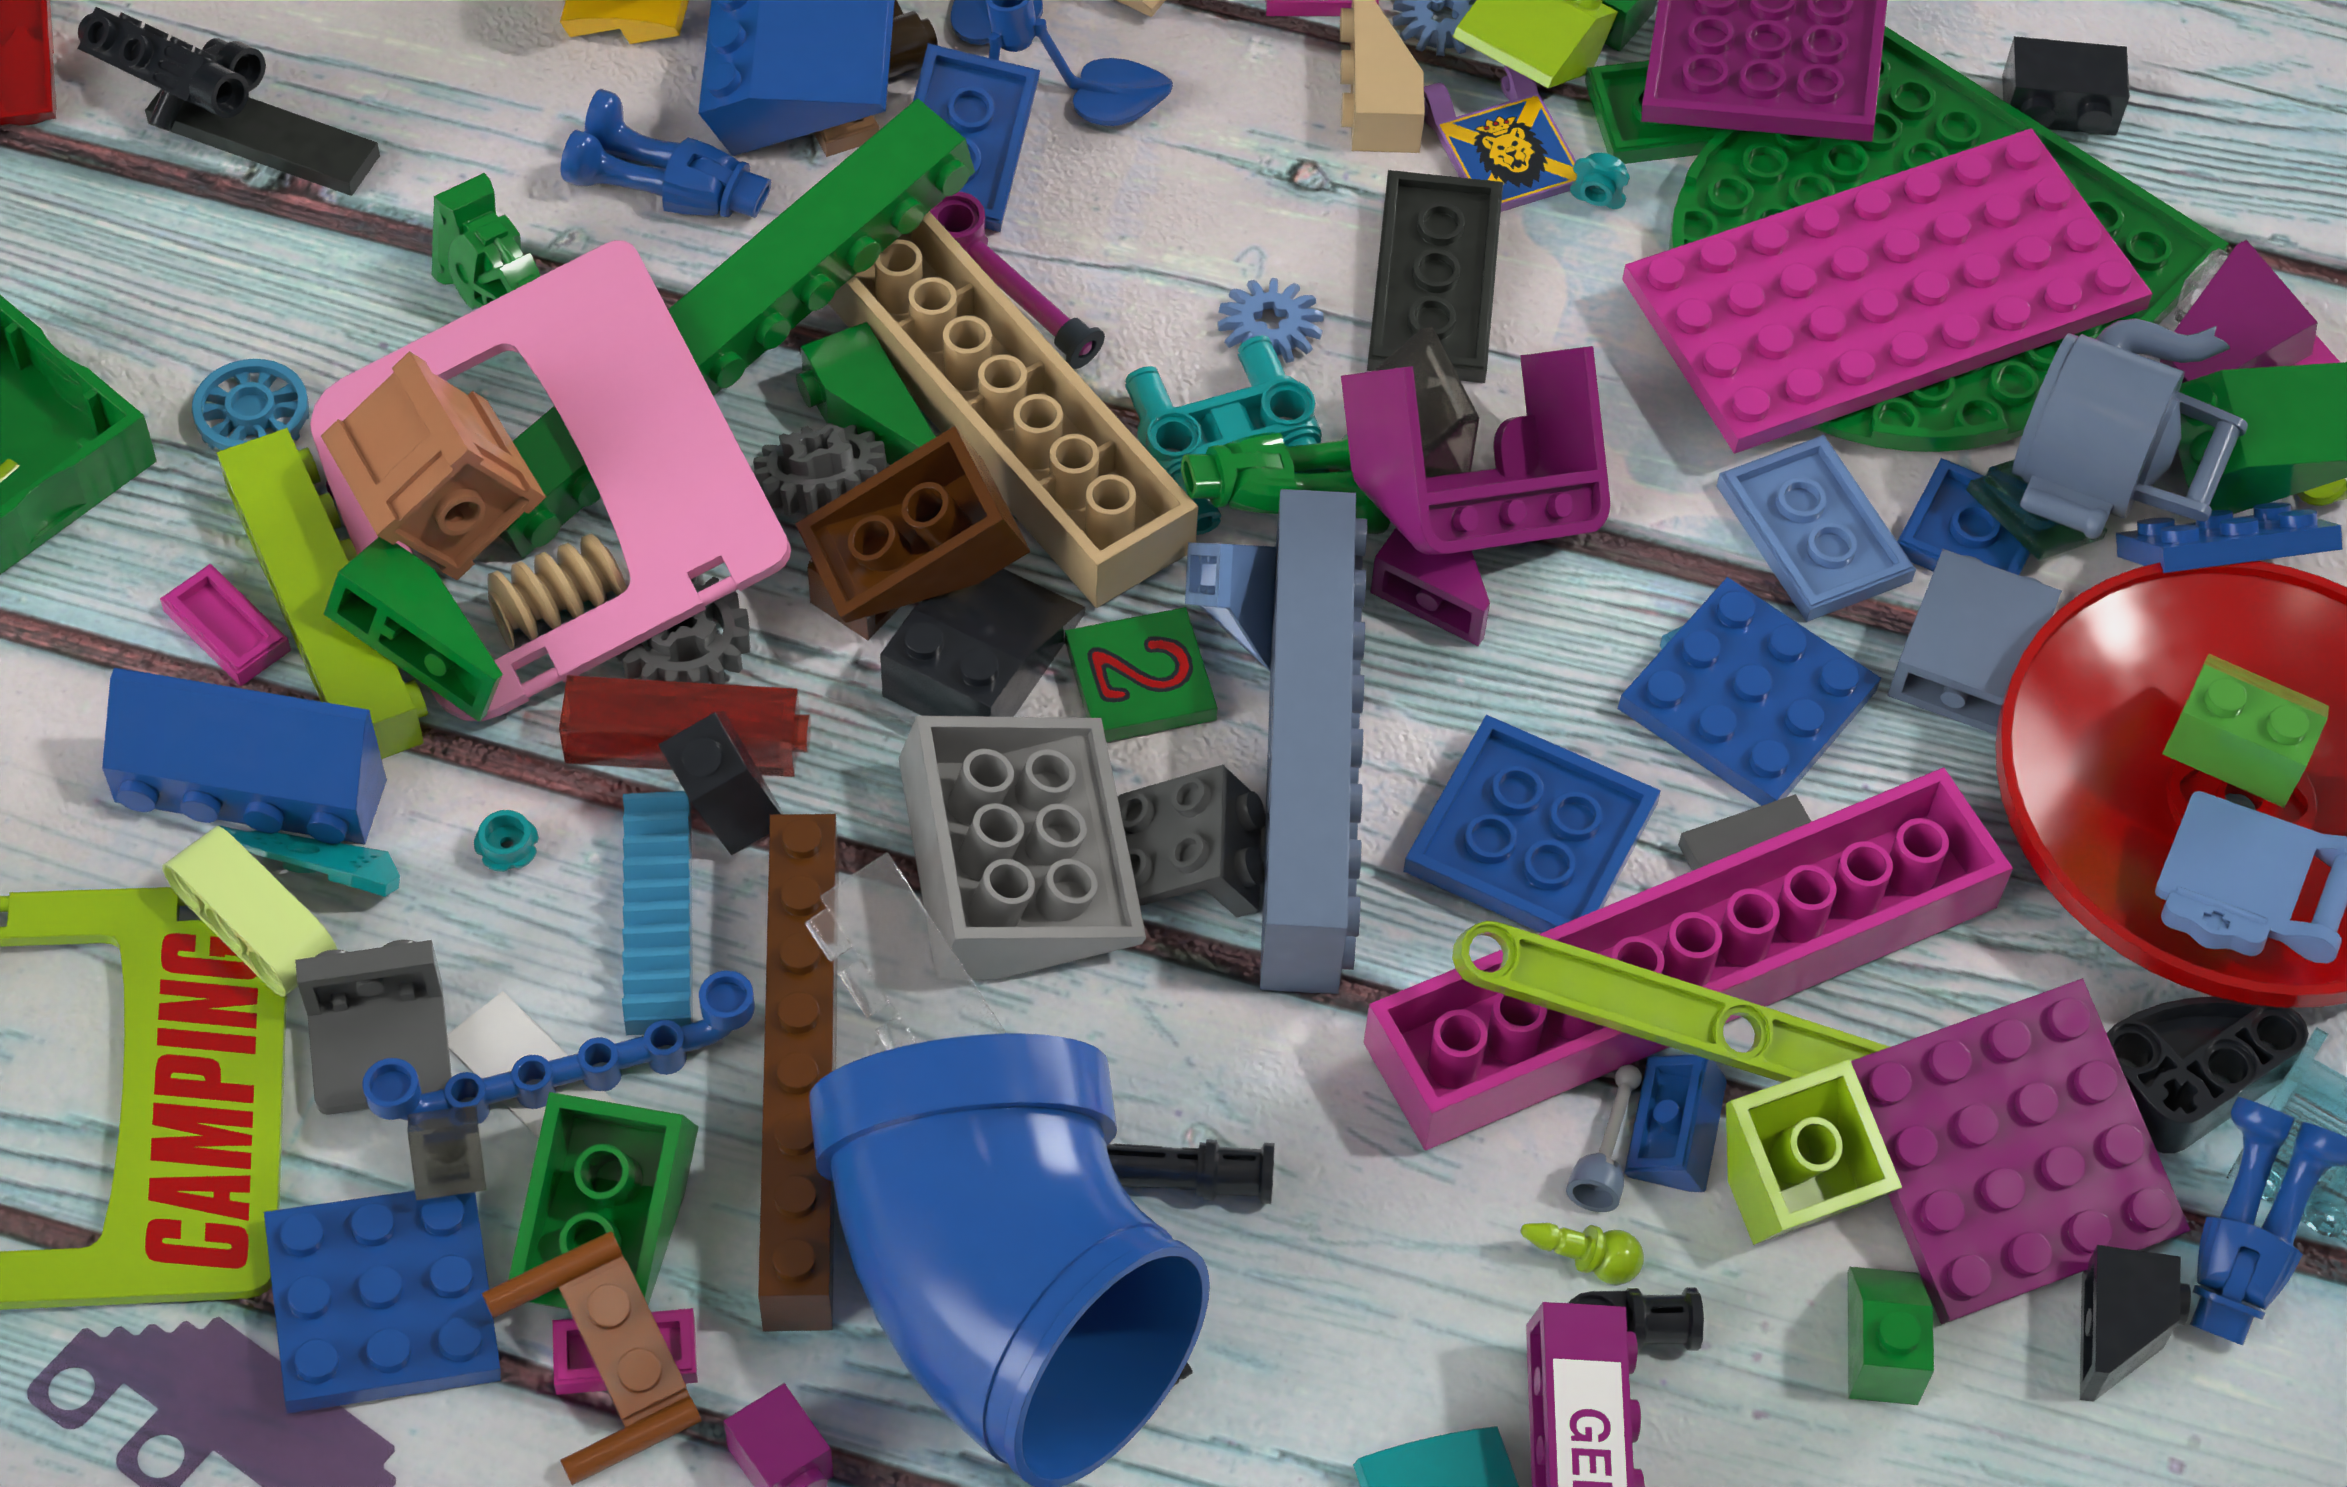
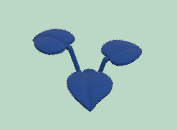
[951,0,1173,126]

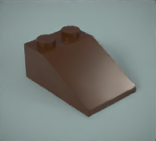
[795,426,1031,623]

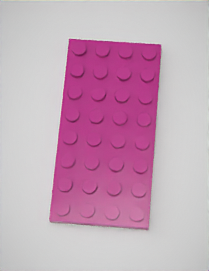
[1622,128,2153,454]

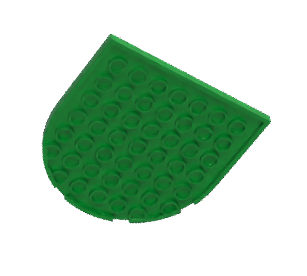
[1669,26,2229,452]

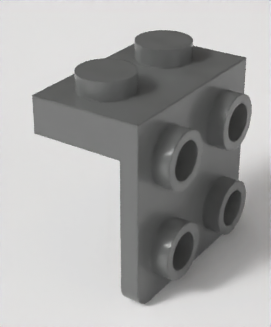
[1117,765,1266,917]
[295,940,452,1115]

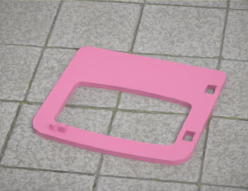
[310,240,791,721]

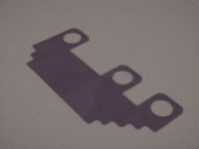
[27,1317,396,1487]

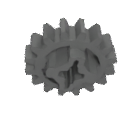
[753,423,887,516]
[615,577,751,700]

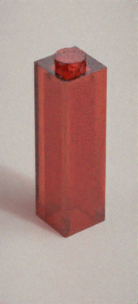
[559,675,811,777]

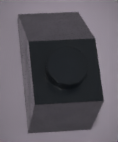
[658,711,783,855]
[2080,1245,2191,1402]

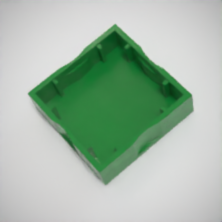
[0,295,157,575]

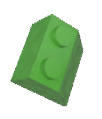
[2162,653,2329,808]

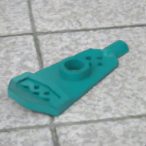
[219,825,400,897]

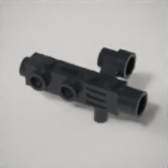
[77,7,266,131]

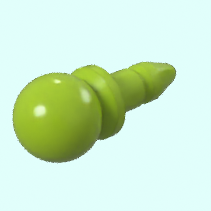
[1520,1223,1644,1285]

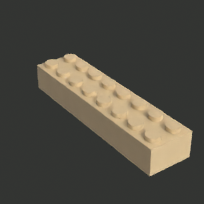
[828,211,1198,608]

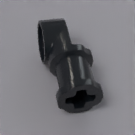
[1569,1287,1704,1351]

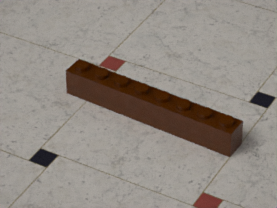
[758,814,839,1332]

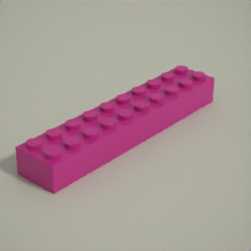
[1363,767,2013,1151]

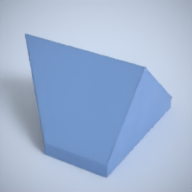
[1185,542,1276,671]

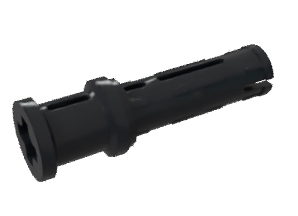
[1106,1139,1275,1204]

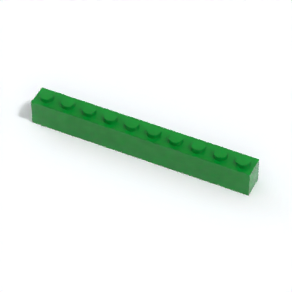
[499,98,975,559]

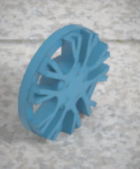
[192,359,309,450]

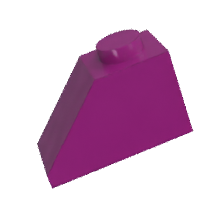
[1370,528,1490,647]

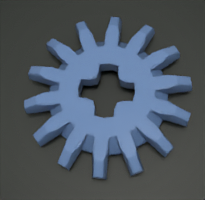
[1392,0,1476,56]
[1217,278,1324,363]

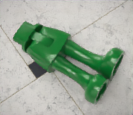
[1181,432,1391,534]

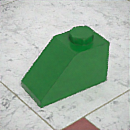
[1847,1266,1934,1405]

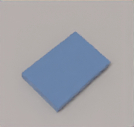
[1716,435,1916,622]

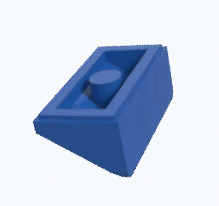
[1624,1055,1726,1192]

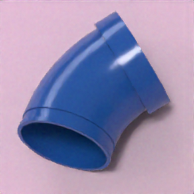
[809,1033,1210,1487]

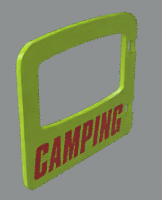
[0,887,287,1310]

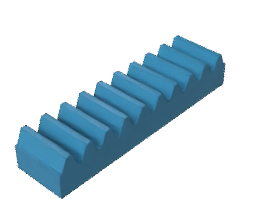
[622,791,693,1035]

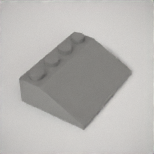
[899,716,1146,980]

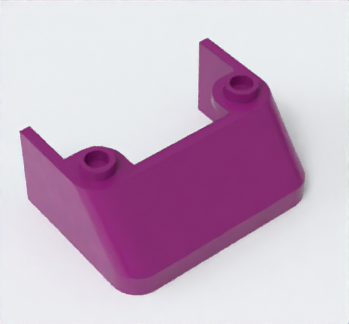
[1341,346,1610,555]

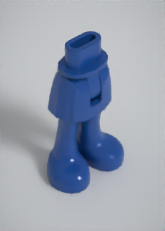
[560,89,772,218]
[2190,1096,2347,1345]

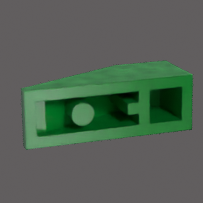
[796,322,935,465]
[324,537,503,722]

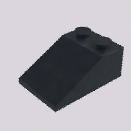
[880,568,1085,717]

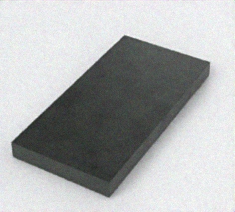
[1367,170,1503,383]

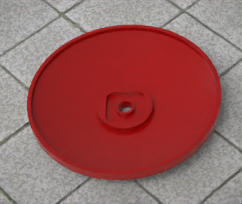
[1995,561,2347,1008]

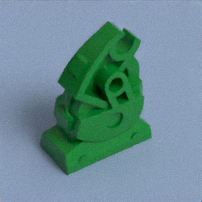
[431,173,541,310]

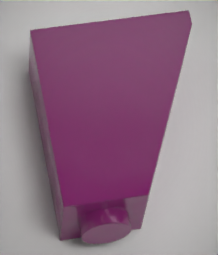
[2160,239,2318,383]

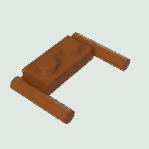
[481,1231,702,1485]

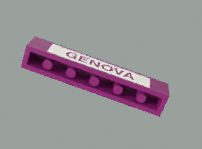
[1526,1302,1645,1487]

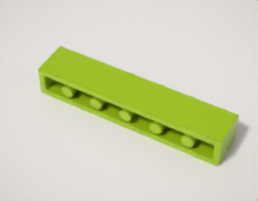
[216,428,428,759]

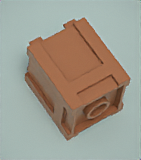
[321,351,546,580]

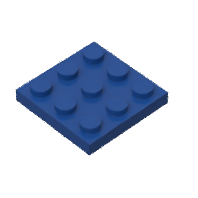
[1617,577,1881,806]
[1403,714,1661,933]
[264,1182,501,1414]

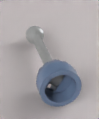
[1566,1064,1642,1212]

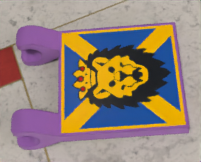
[1424,65,1577,212]

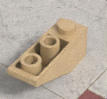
[1340,0,1425,153]

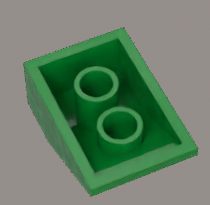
[2178,362,2347,514]
[508,1092,699,1310]

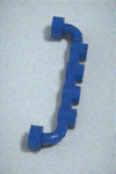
[362,970,755,1127]

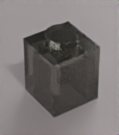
[407,1105,487,1200]

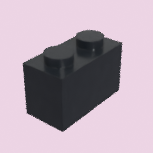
[2002,36,2130,135]

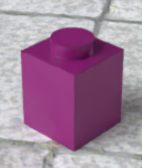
[724,1383,834,1487]

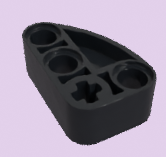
[2107,996,2309,1154]

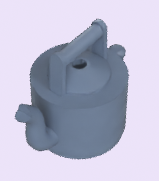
[2012,318,2248,539]

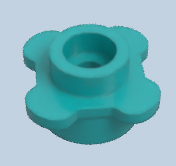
[1570,153,1630,209]

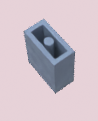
[1887,549,2062,735]

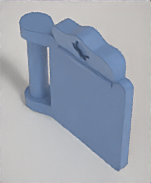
[2155,791,2347,963]

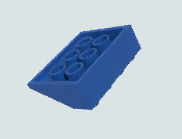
[698,0,895,156]

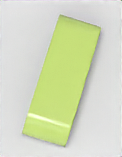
[162,826,337,997]

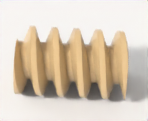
[487,534,627,650]

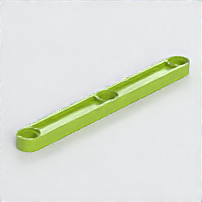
[1452,921,1890,1082]

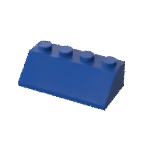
[102,668,387,844]

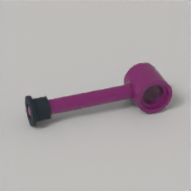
[930,192,1105,369]

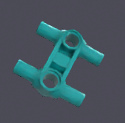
[1125,335,1330,535]

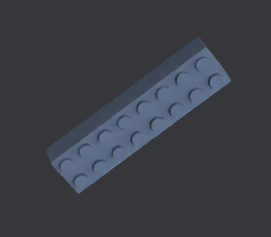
[1260,489,1367,994]

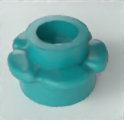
[474,810,539,872]

